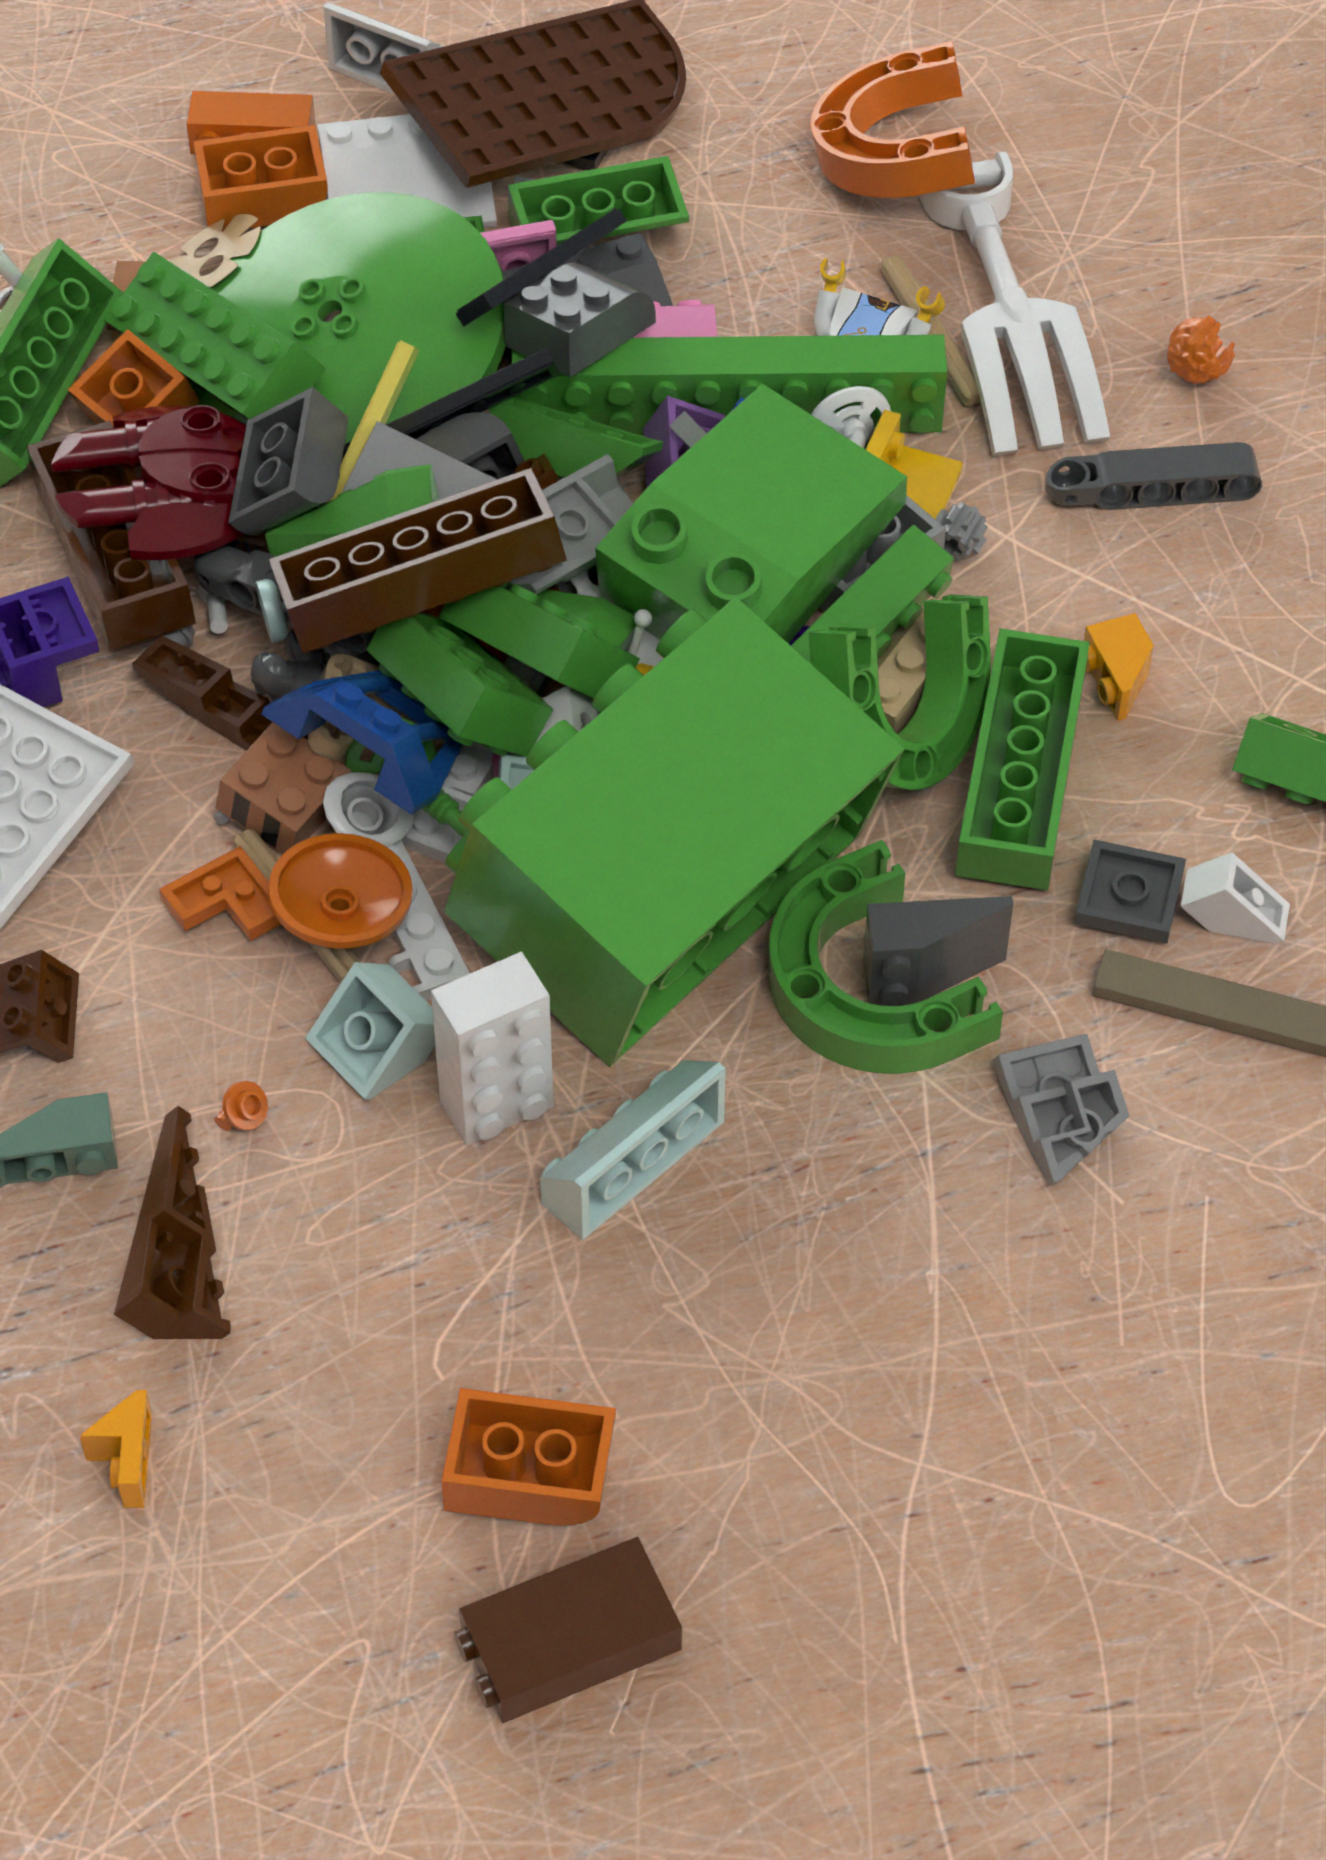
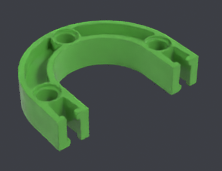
[809,594,991,790]
[768,840,1003,1074]

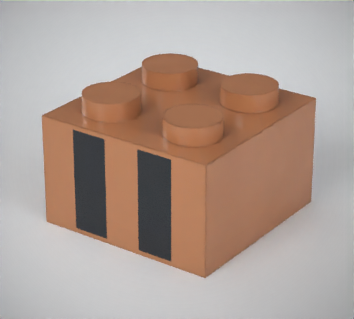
[215,722,351,855]

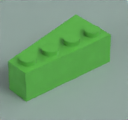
[439,583,640,698]

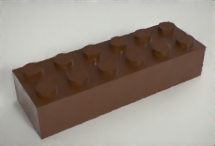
[26,421,196,651]
[269,468,567,653]

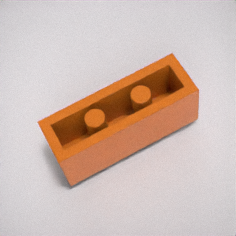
[186,91,316,154]

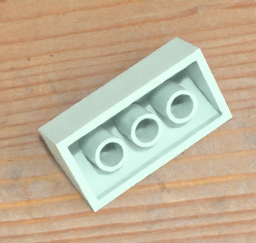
[540,1060,726,1240]

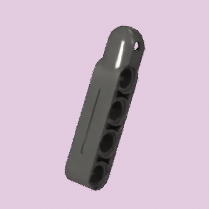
[1045,442,1262,510]
[193,544,378,653]

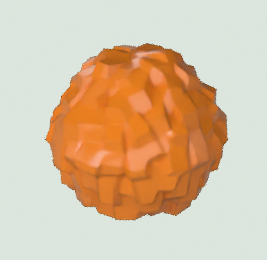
[1167,315,1235,384]

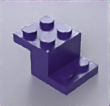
[0,577,100,707]

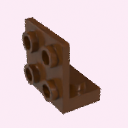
[0,949,79,1063]

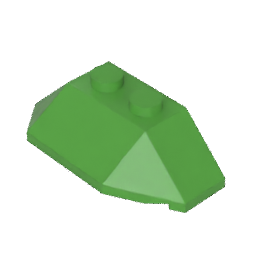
[489,397,663,480]

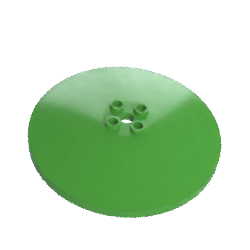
[188,192,509,444]

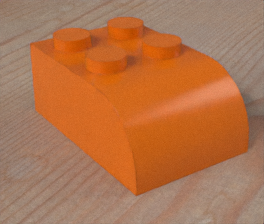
[193,125,328,232]
[441,1388,616,1526]

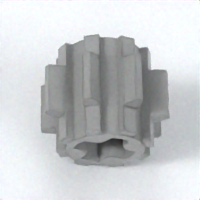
[935,502,988,562]

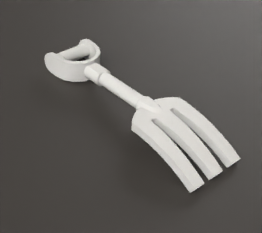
[918,151,1110,457]

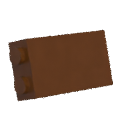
[454,1536,682,1724]

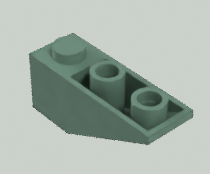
[0,1092,118,1187]

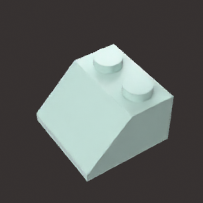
[305,962,435,1100]

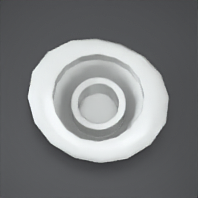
[323,772,415,847]

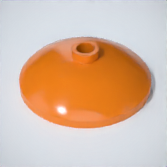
[268,833,413,949]

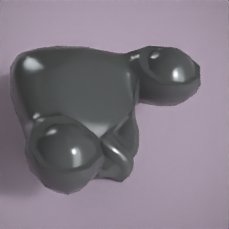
[251,629,325,702]

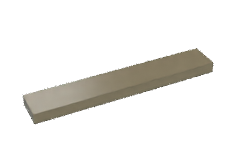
[1092,949,1326,1057]

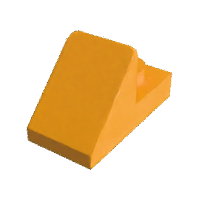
[80,1390,152,1508]

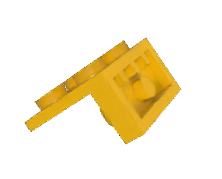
[865,409,963,519]

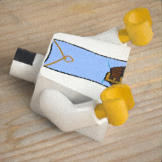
[814,257,945,336]

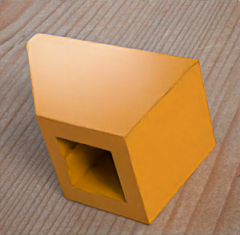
[1084,613,1154,721]

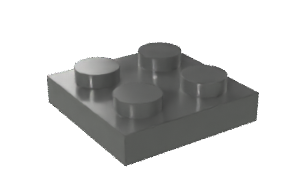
[1074,840,1186,943]

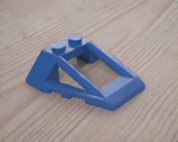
[261,670,464,815]

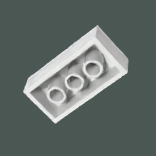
[431,951,554,1146]

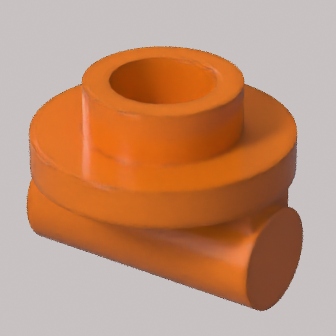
[214,1081,268,1131]

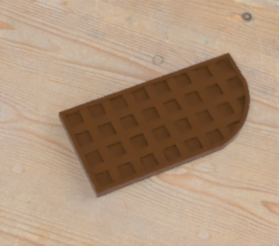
[380,0,686,188]

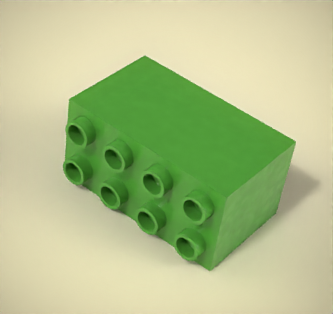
[444,597,905,1067]

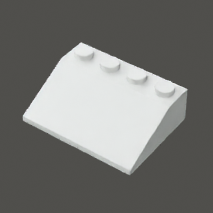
[317,114,497,228]

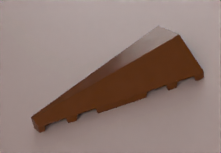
[114,1106,231,1339]

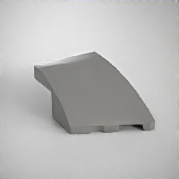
[993,1033,1129,1185]

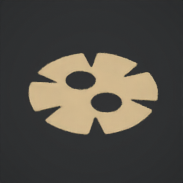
[169,214,261,287]

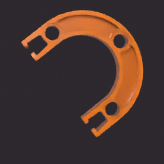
[810,41,975,198]

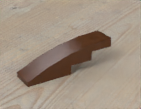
[132,635,308,751]

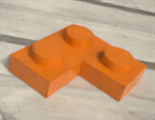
[159,846,281,941]

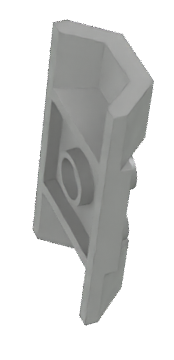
[505,454,633,595]

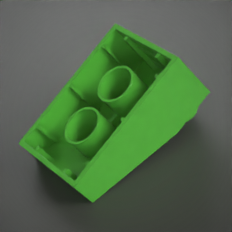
[595,384,907,644]

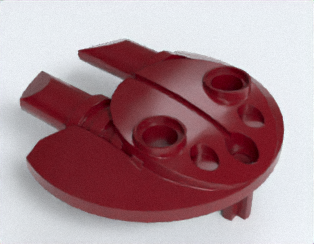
[51,405,247,560]

